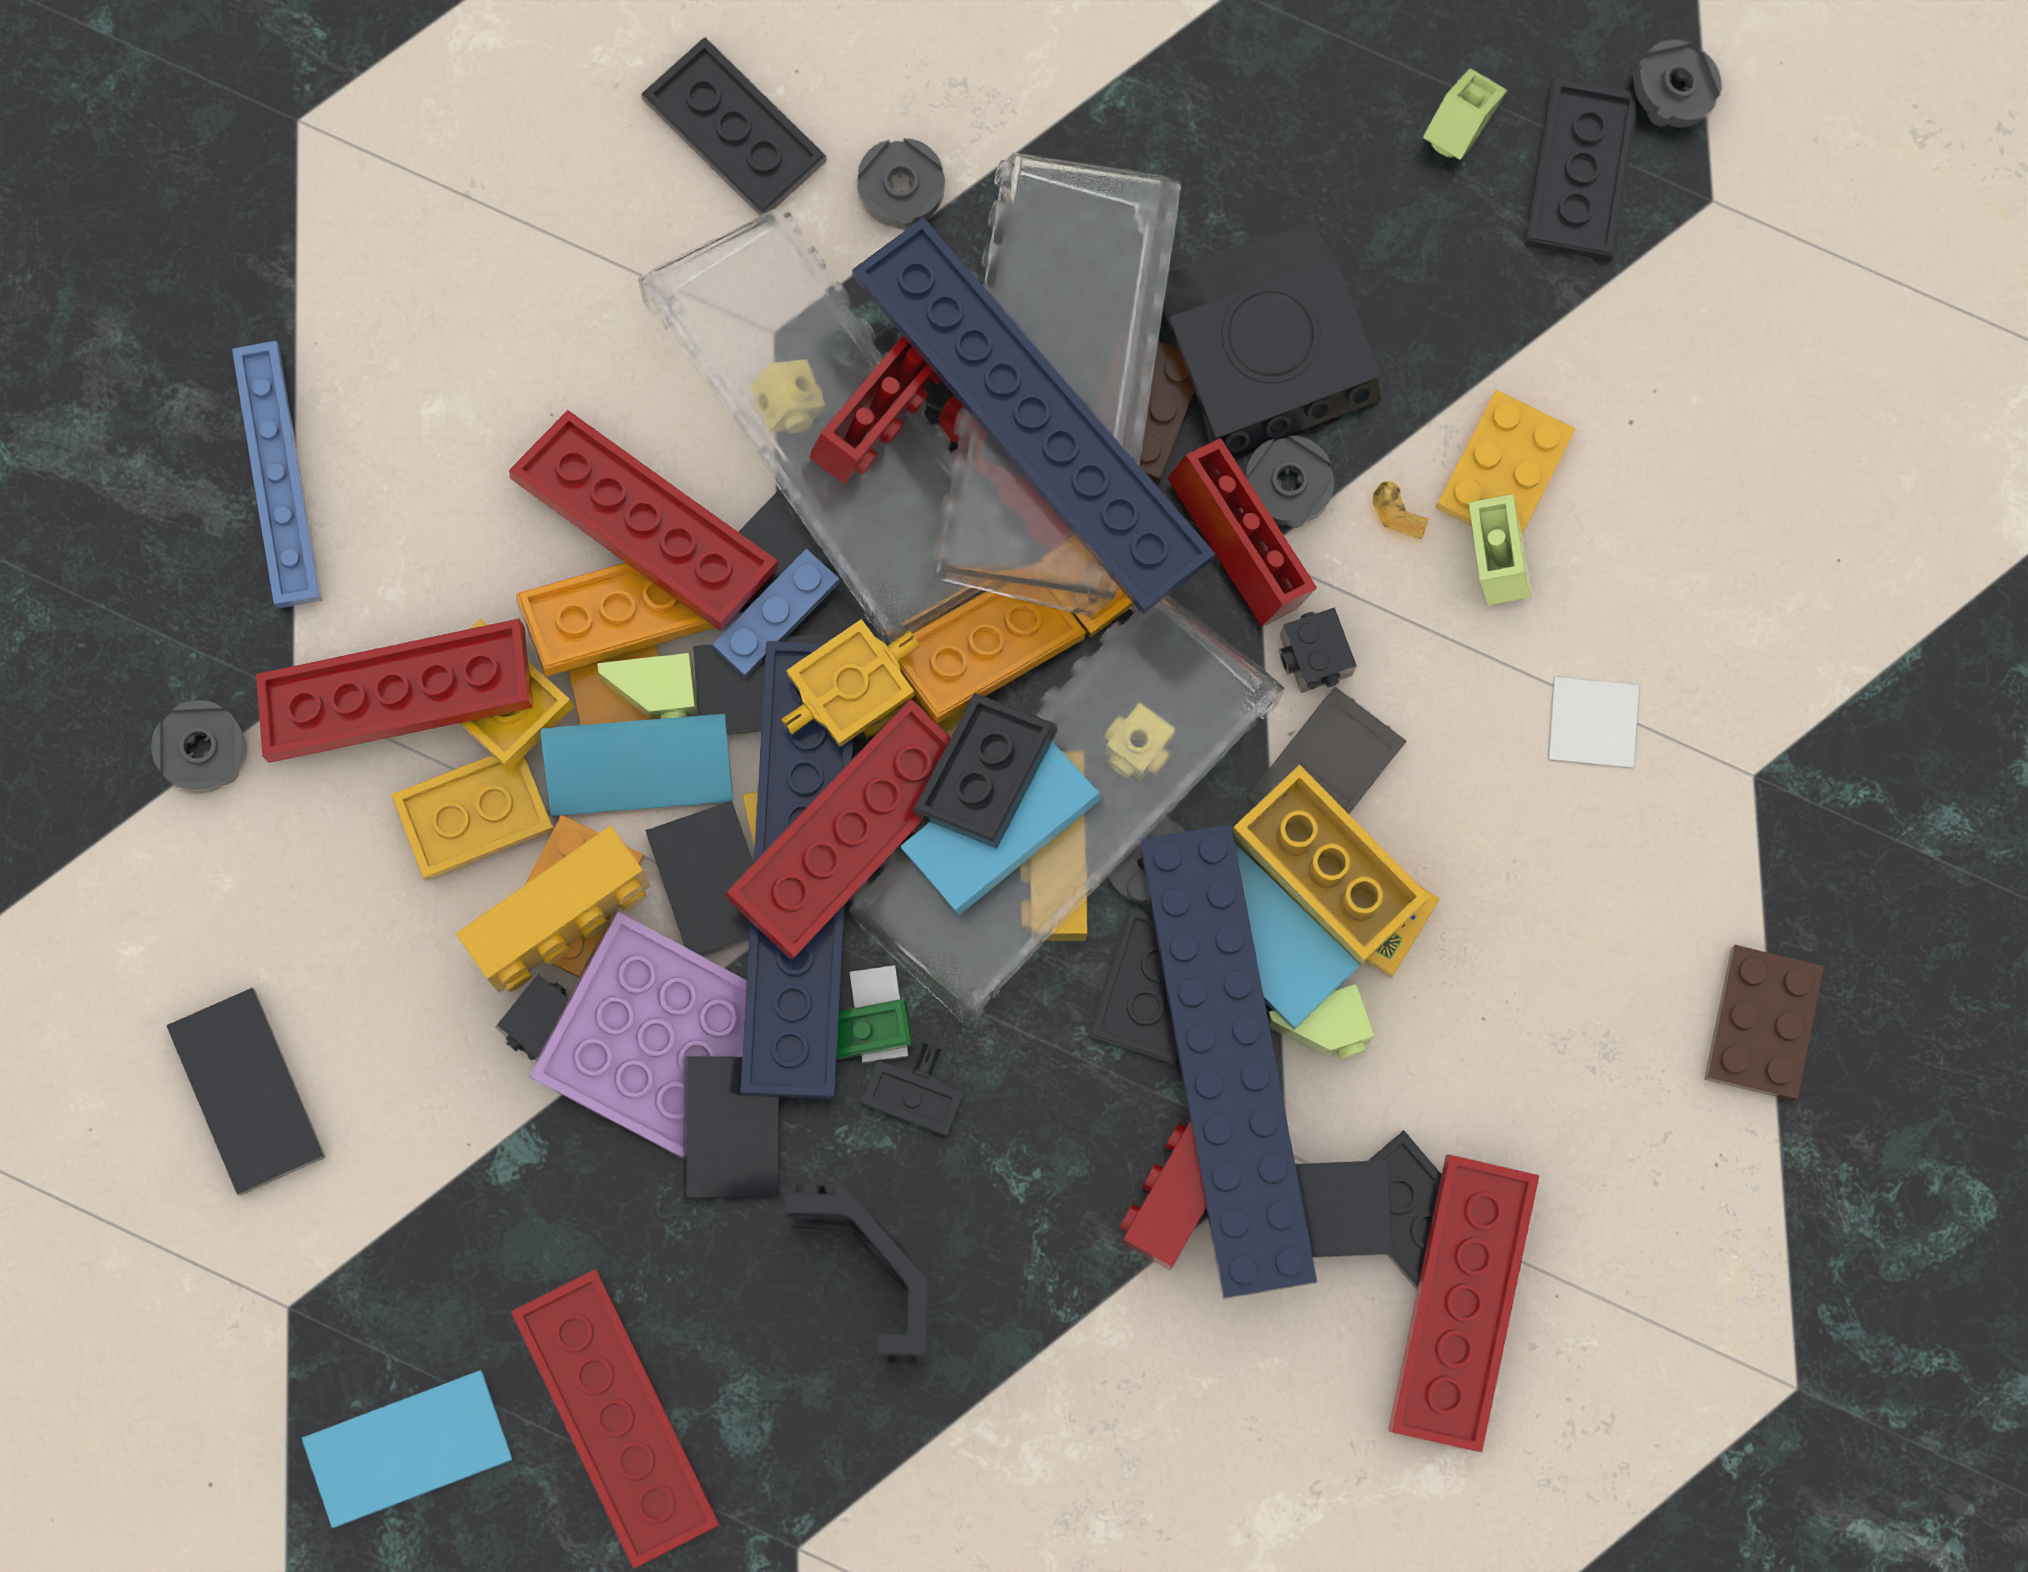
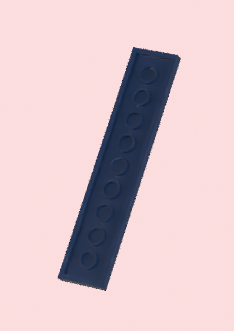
[852,217,1215,614]
[740,641,853,1099]
[1140,824,1317,1299]

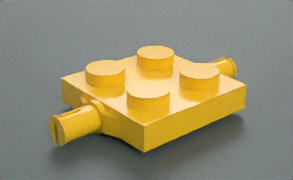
[781,619,920,747]

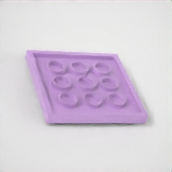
[528,911,747,1159]

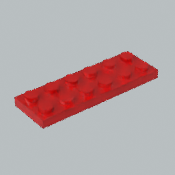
[509,410,778,631]
[256,618,533,763]
[724,699,951,960]
[1388,1154,1540,1453]
[511,1269,720,1569]

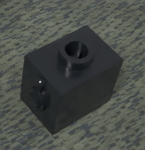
[1279,607,1357,693]
[495,974,569,1060]

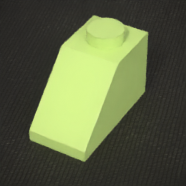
[1423,69,1507,160]
[1469,494,1532,605]
[597,653,698,720]
[1267,984,1374,1060]

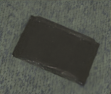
[1247,687,1407,815]

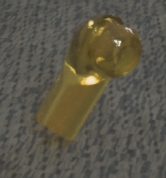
[1373,481,1428,539]

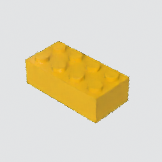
[1232,765,1430,966]
[455,825,651,993]

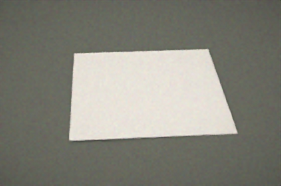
[1549,676,1639,768]

